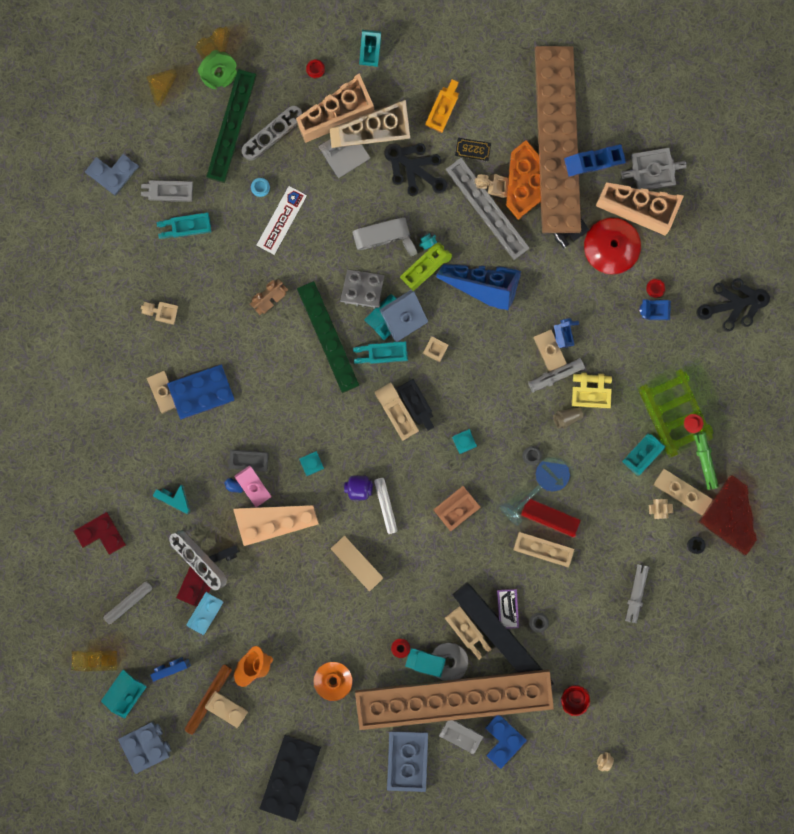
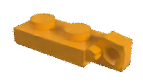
[425,79,459,133]

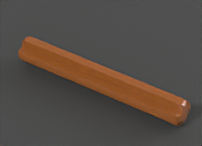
[184,665,232,735]

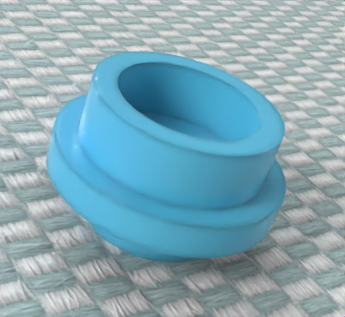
[251,178,270,197]

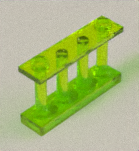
[637,369,714,458]

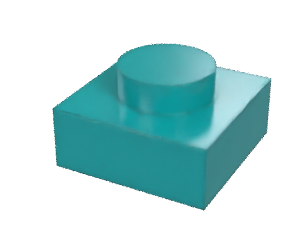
[452,429,477,455]
[299,451,324,476]

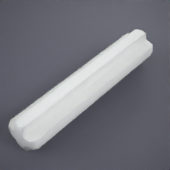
[374,478,397,534]

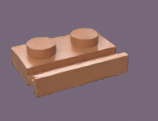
[433,486,481,532]

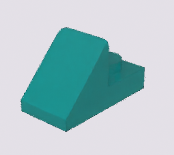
[153,485,190,514]
[405,648,446,677]

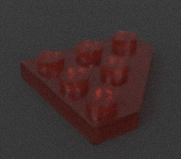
[698,475,757,556]

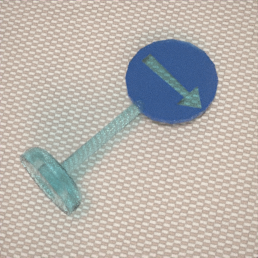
[500,458,570,526]

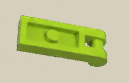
[400,242,452,291]

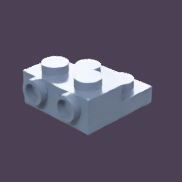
[118,721,172,774]

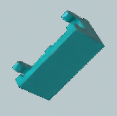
[622,434,665,476]

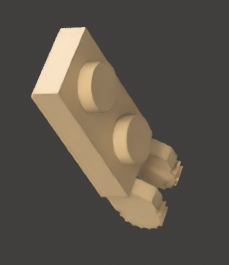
[445,606,492,659]

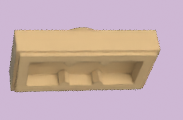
[533,330,567,372]
[147,371,175,414]

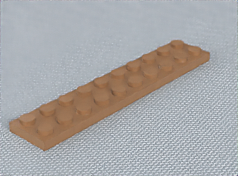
[535,46,581,233]
[355,670,554,730]

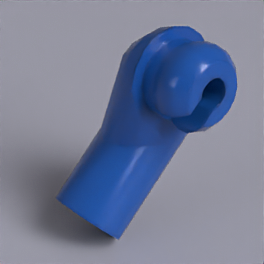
[224,478,244,493]

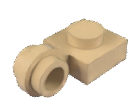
[475,174,509,198]
[141,302,179,325]

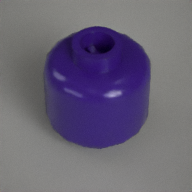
[344,475,373,500]

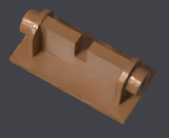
[250,279,288,315]

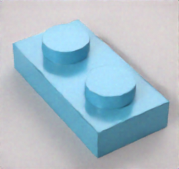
[186,592,224,635]

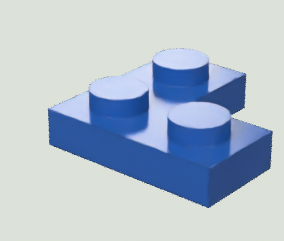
[150,657,191,682]
[485,715,527,769]

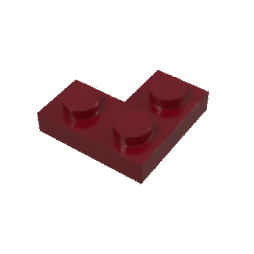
[73,512,126,555]

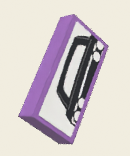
[497,589,519,629]

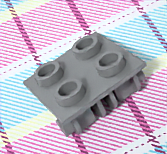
[318,139,370,179]
[340,270,385,309]

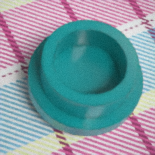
[419,233,437,250]

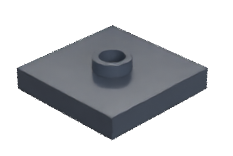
[380,290,428,342]

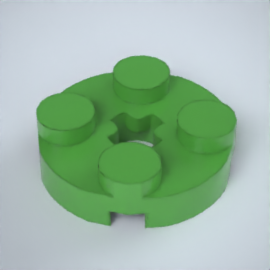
[198,50,237,89]

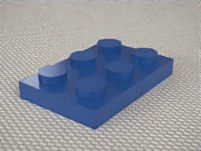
[167,365,235,420]

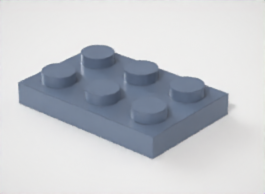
[387,731,428,792]

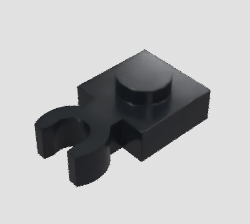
[209,545,240,563]

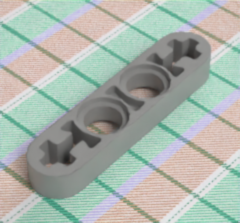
[242,106,302,161]
[169,530,227,590]

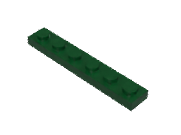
[206,69,257,183]
[297,281,359,393]

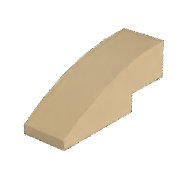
[331,536,383,591]

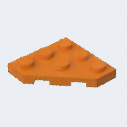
[506,140,541,220]

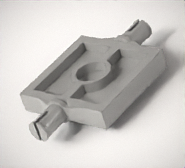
[621,148,686,191]

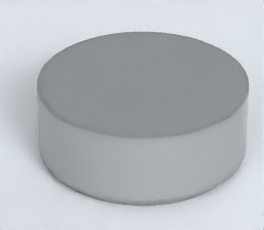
[402,237,418,257]

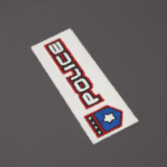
[257,186,307,255]

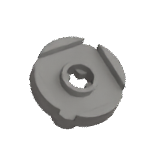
[432,643,468,681]

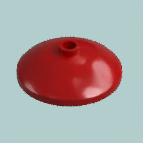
[584,218,641,275]

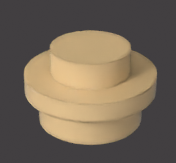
[597,752,614,771]

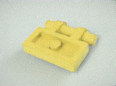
[572,372,612,409]

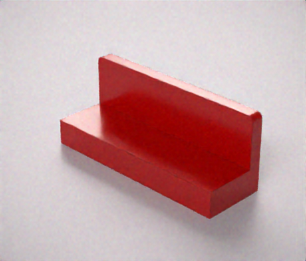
[520,498,581,538]

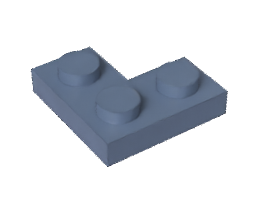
[85,154,139,196]

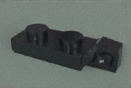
[397,379,434,431]

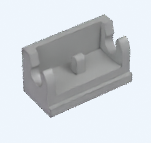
[439,720,483,754]

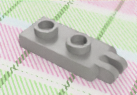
[141,180,193,202]

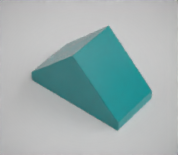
[359,29,382,67]

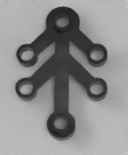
[384,143,447,197]
[696,278,770,332]

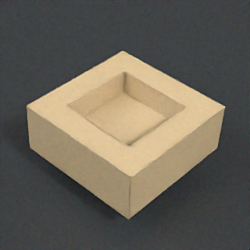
[423,336,449,362]

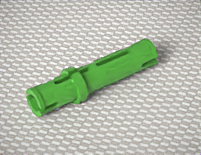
[693,431,719,490]

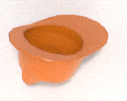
[234,646,273,687]

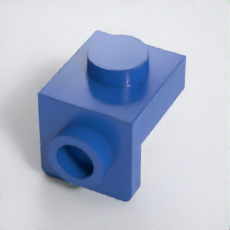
[640,299,671,320]
[554,318,579,348]

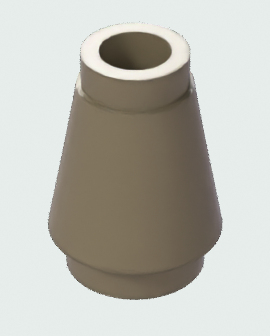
[553,407,583,429]

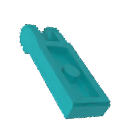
[157,213,212,239]
[353,342,408,364]

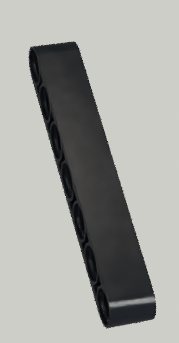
[452,582,554,686]

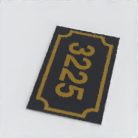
[455,138,491,161]

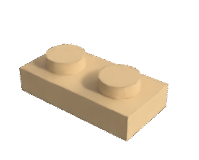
[205,691,248,728]

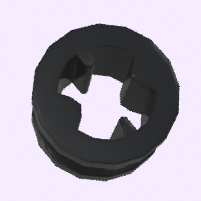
[687,537,706,554]

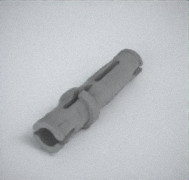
[528,358,585,393]
[625,564,649,624]

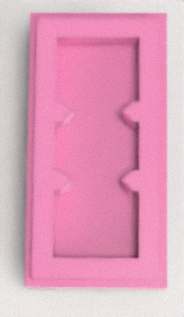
[234,465,271,507]

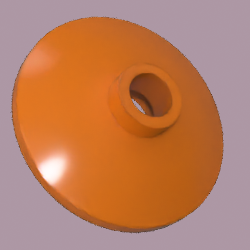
[314,662,352,701]

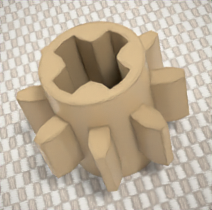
[649,499,673,519]

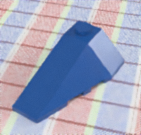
[437,264,521,310]

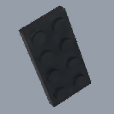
[259,734,321,822]

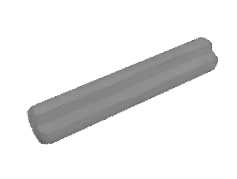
[103,581,153,624]

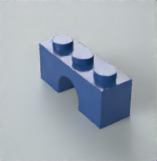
[564,144,626,177]

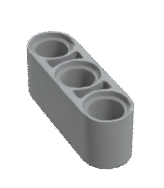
[352,218,410,250]

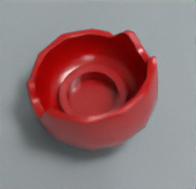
[561,685,590,716]

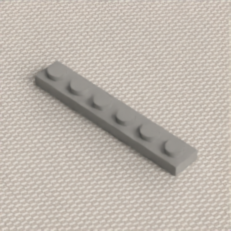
[446,158,530,260]

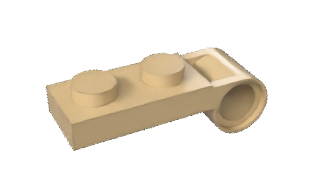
[374,382,419,441]

